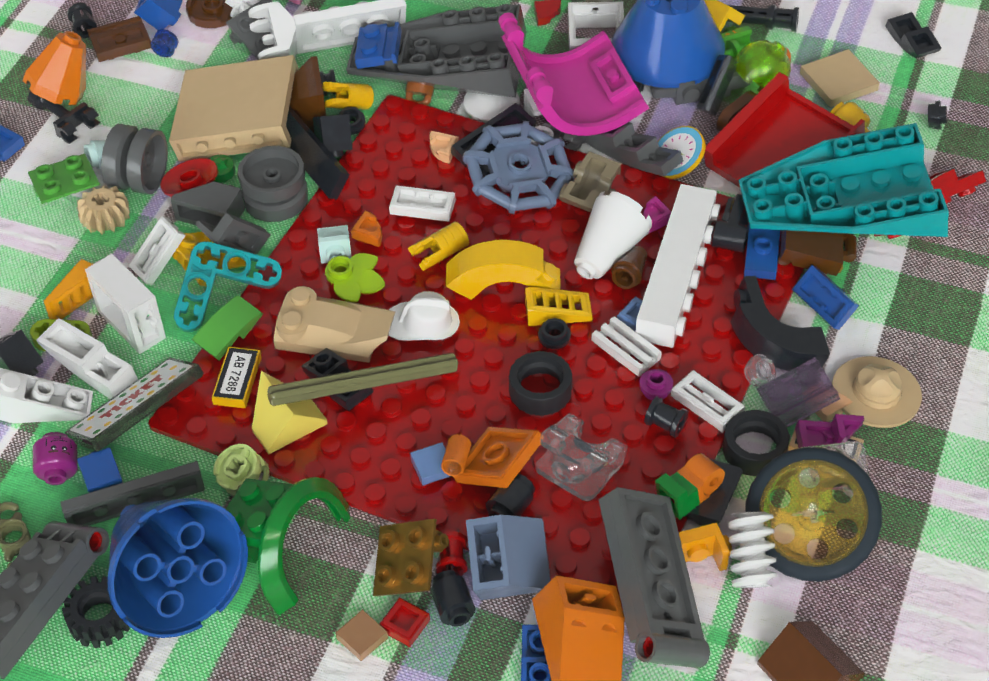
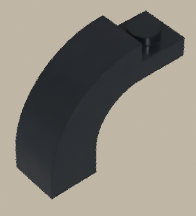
[731,276,830,373]

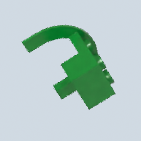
[225,477,350,615]

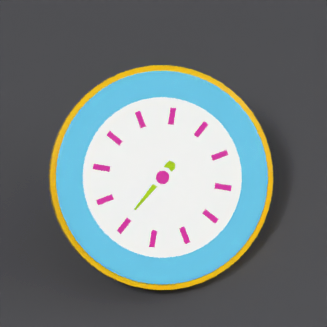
[658,126,706,179]

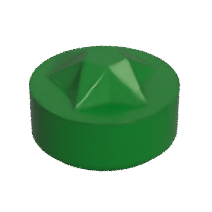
[209,155,235,183]

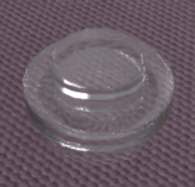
[744,354,776,387]

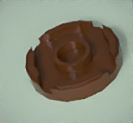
[186,0,233,28]

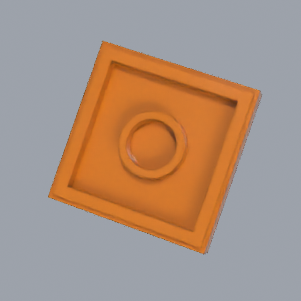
[453,427,544,488]

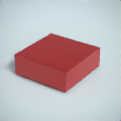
[379,597,430,647]

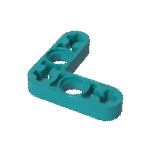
[174,241,282,332]

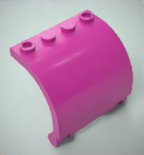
[498,12,649,136]

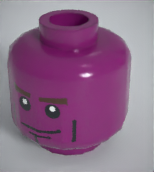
[33,432,78,485]

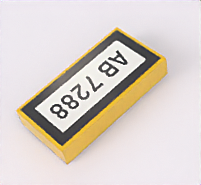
[212,347,262,408]

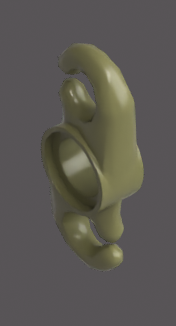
[0,502,31,568]

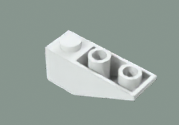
[0,368,93,423]

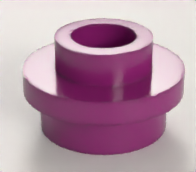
[640,369,673,401]

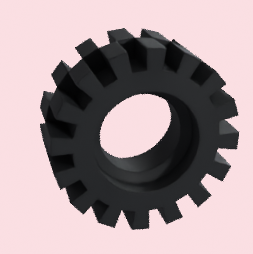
[62,576,130,648]

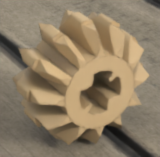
[77,184,130,235]

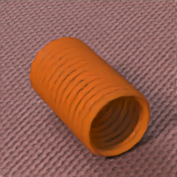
[441,434,471,476]

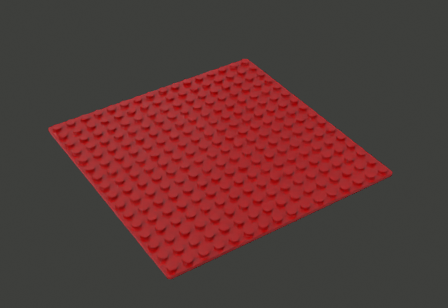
[148,95,805,609]

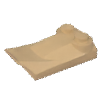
[274,286,396,362]

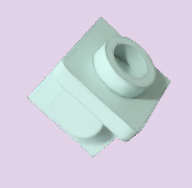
[317,225,352,264]

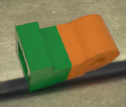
[655,453,725,520]

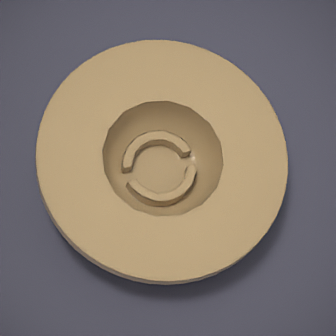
[831,356,922,428]

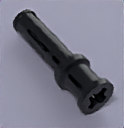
[727,5,799,32]

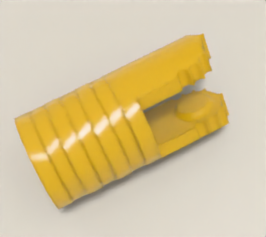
[322,82,374,110]
[407,222,469,271]

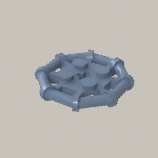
[463,120,575,214]

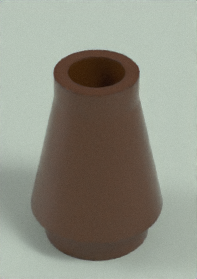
[611,246,648,289]

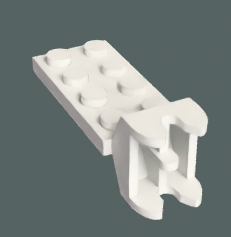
[248,0,406,60]

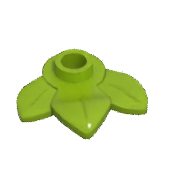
[325,253,385,302]

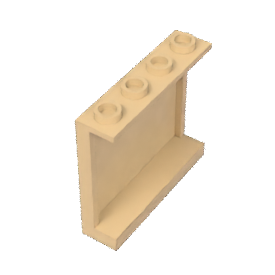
[169,55,299,162]

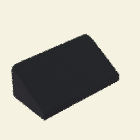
[697,55,737,116]
[685,459,743,526]

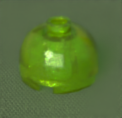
[734,40,791,92]

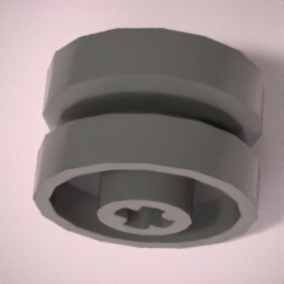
[101,124,168,194]
[238,146,308,222]

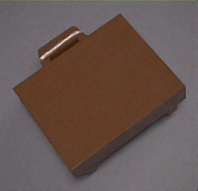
[778,230,857,276]

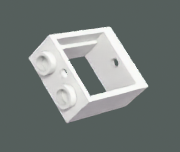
[568,1,624,51]
[85,253,166,354]

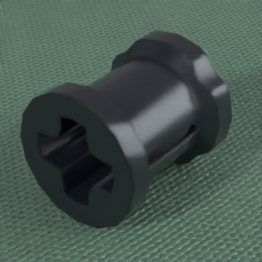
[67,2,97,39]
[644,396,689,438]

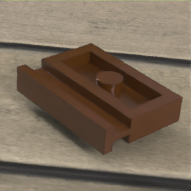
[87,16,152,62]

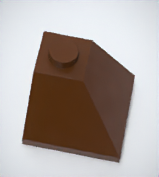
[290,56,326,133]

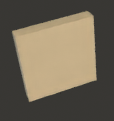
[800,49,880,107]

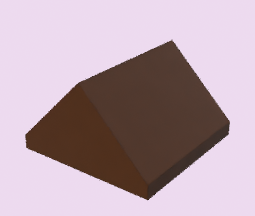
[757,621,865,681]

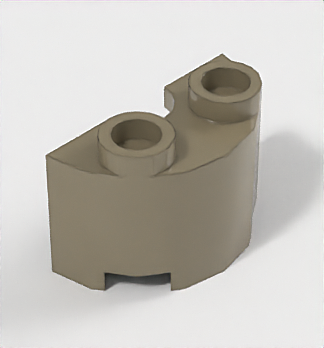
[559,151,621,213]

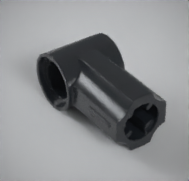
[712,194,749,253]

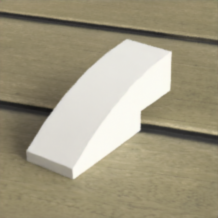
[36,318,139,400]

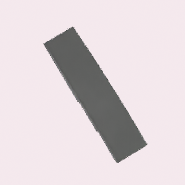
[586,122,684,176]

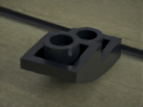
[302,348,373,411]

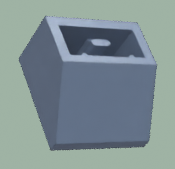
[466,515,551,601]

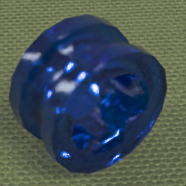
[150,29,179,58]

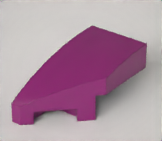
[795,414,864,452]

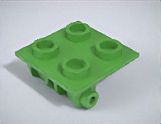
[28,153,100,204]

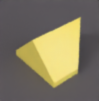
[252,370,328,454]

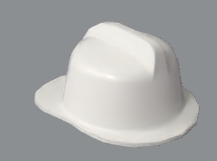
[388,291,460,341]

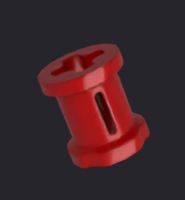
[436,531,468,576]

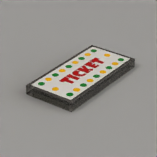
[65,357,204,452]

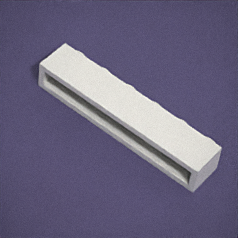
[636,184,721,348]

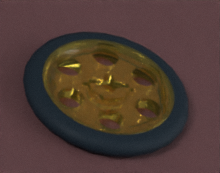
[745,447,882,582]

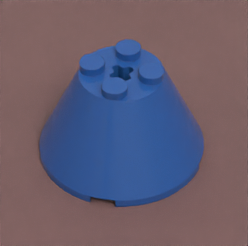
[611,0,725,88]
[108,498,248,638]

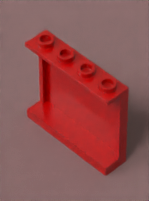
[704,72,865,187]

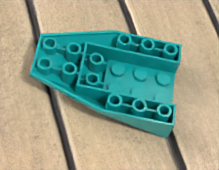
[739,123,949,237]

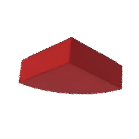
[534,0,561,26]

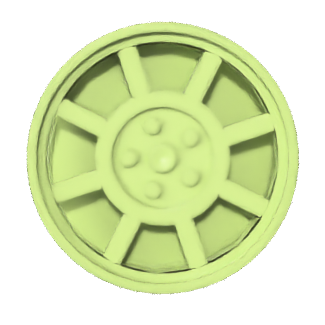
[213,444,269,497]

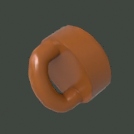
[405,82,434,106]

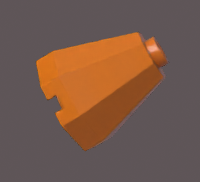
[22,31,86,106]

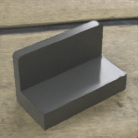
[195,212,271,254]

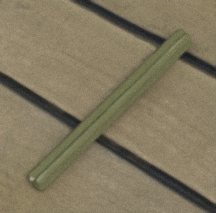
[267,353,458,406]

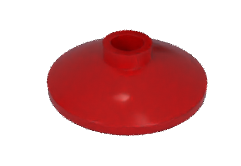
[160,158,218,197]

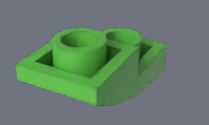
[191,295,263,361]

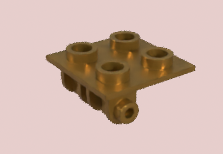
[373,519,449,597]

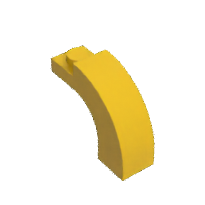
[446,240,560,300]

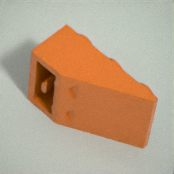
[532,575,625,681]

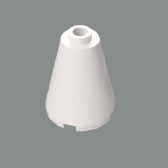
[574,191,652,279]

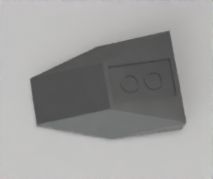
[346,4,526,98]

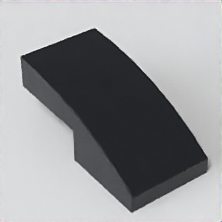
[885,12,941,58]

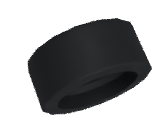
[509,351,572,416]
[722,410,790,476]

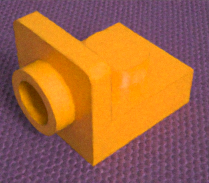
[679,522,732,571]

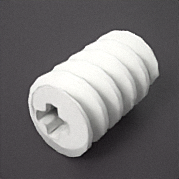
[728,512,777,588]

